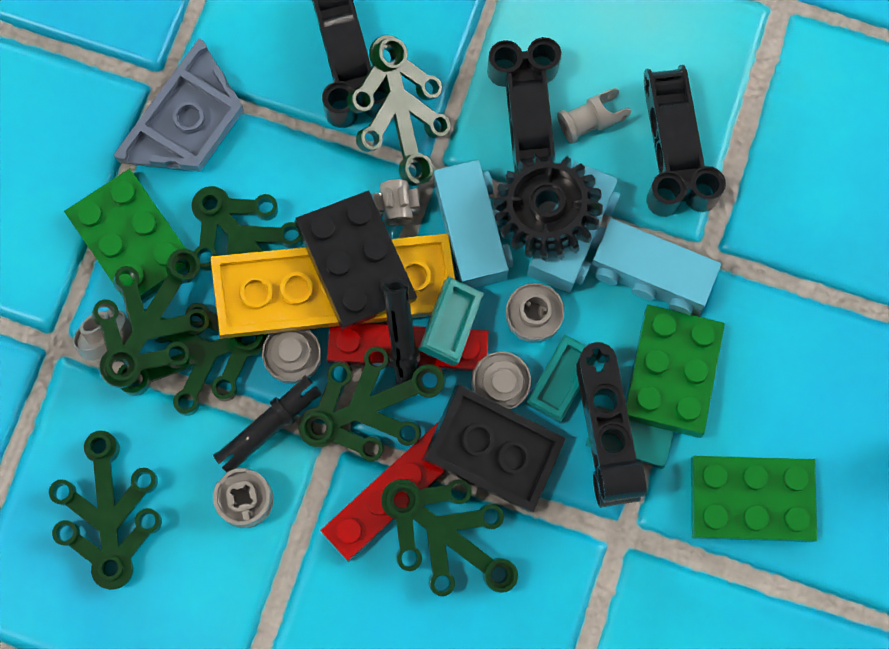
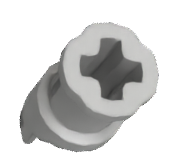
[557,88,631,144]

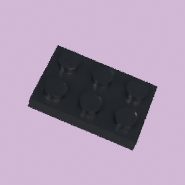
[294,190,417,331]
[422,385,566,512]

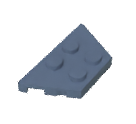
[113,39,244,171]

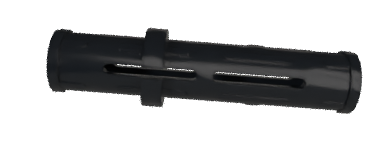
[382,279,421,395]
[213,375,322,472]

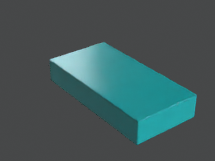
[418,277,484,366]
[526,334,596,423]
[585,405,674,469]

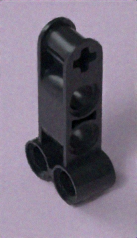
[312,0,388,128]
[487,37,562,174]
[644,65,726,217]
[576,342,647,508]

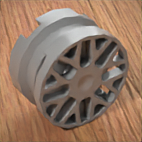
[213,468,273,528]

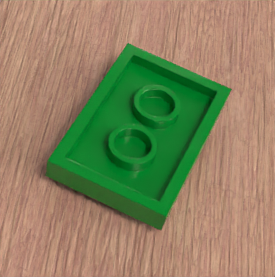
[64,168,188,300]
[625,304,725,438]
[691,456,817,542]

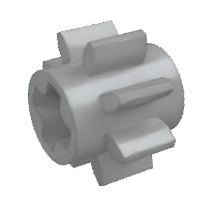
[372,179,420,226]

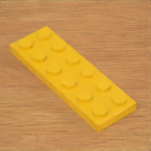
[211,234,455,339]

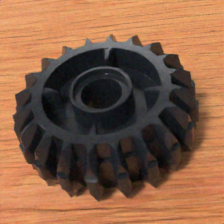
[494,153,603,261]

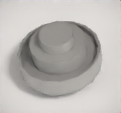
[506,283,564,342]
[73,310,132,361]
[262,329,322,384]
[471,351,531,409]

